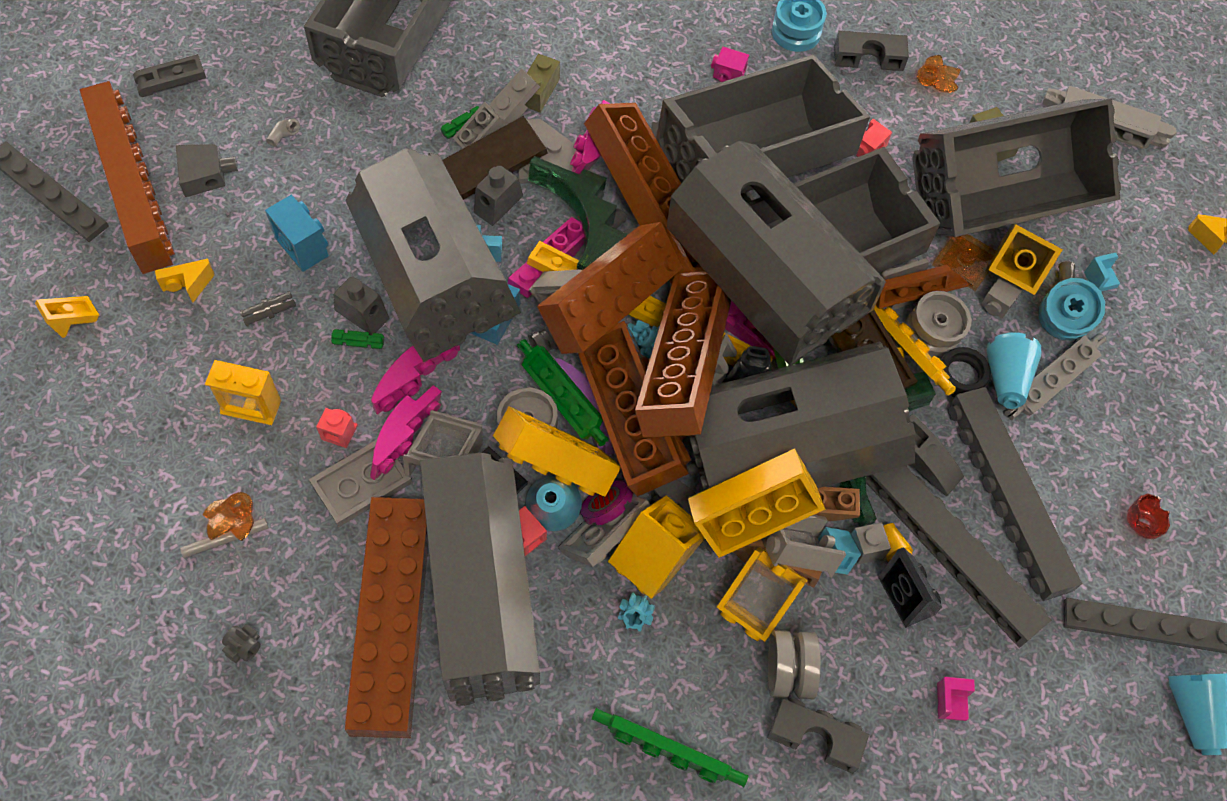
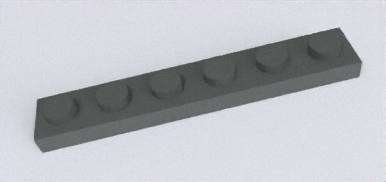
[0,141,109,242]
[1064,598,1227,654]

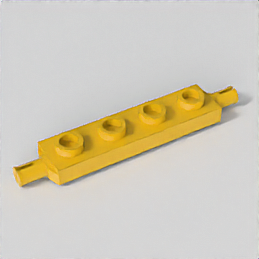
[874,305,956,395]

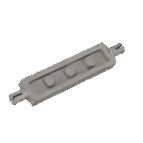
[1005,333,1106,420]

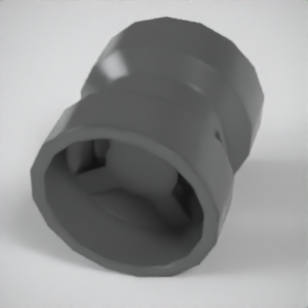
[528,325,559,352]

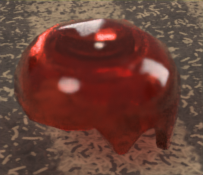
[1127,493,1170,540]

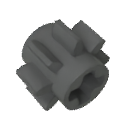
[222,624,261,663]

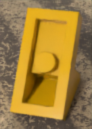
[1188,214,1227,255]
[155,259,214,303]
[35,296,99,338]

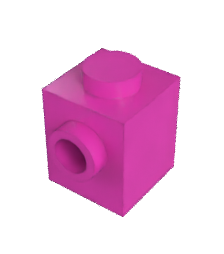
[711,46,749,82]

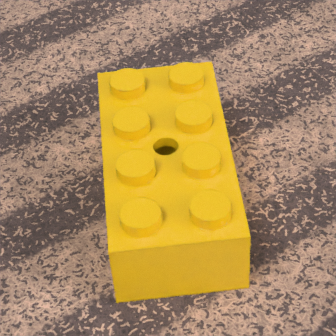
[493,406,621,497]
[688,449,826,558]

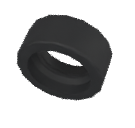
[941,347,991,397]

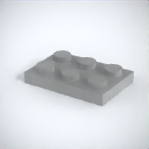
[309,440,412,527]
[558,496,651,567]

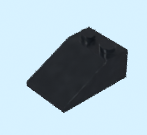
[878,547,942,628]

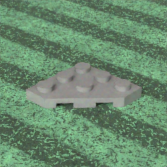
[519,119,593,183]

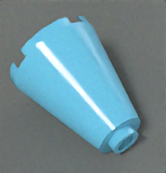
[986,332,1042,409]
[526,475,582,531]
[1168,673,1227,755]

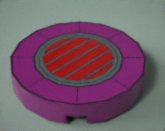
[580,480,633,526]

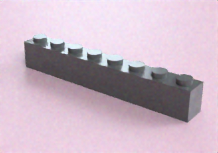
[949,387,1083,601]
[862,465,1052,648]

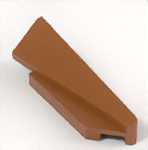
[876,265,969,309]

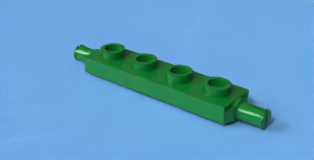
[517,339,609,447]
[591,708,749,788]

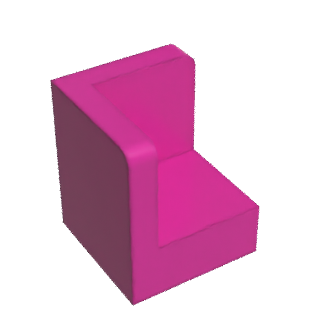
[937,677,975,721]

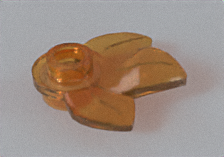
[917,55,961,93]
[203,492,254,541]

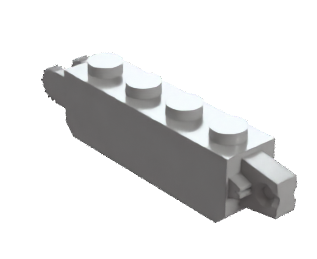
[1042,86,1177,149]

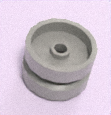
[905,291,972,357]
[497,387,558,429]
[768,630,821,699]

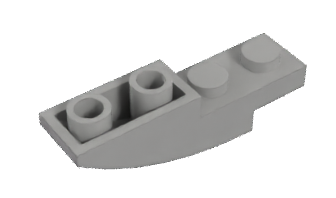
[453,68,540,149]

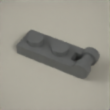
[133,54,206,97]

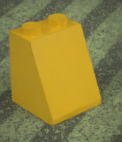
[988,224,1063,295]
[608,495,705,599]

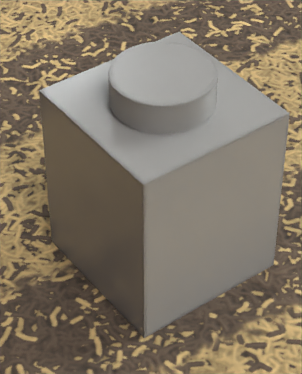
[981,277,1023,319]
[851,522,891,565]

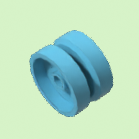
[771,0,827,52]
[1039,278,1105,341]

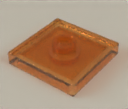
[932,234,996,292]

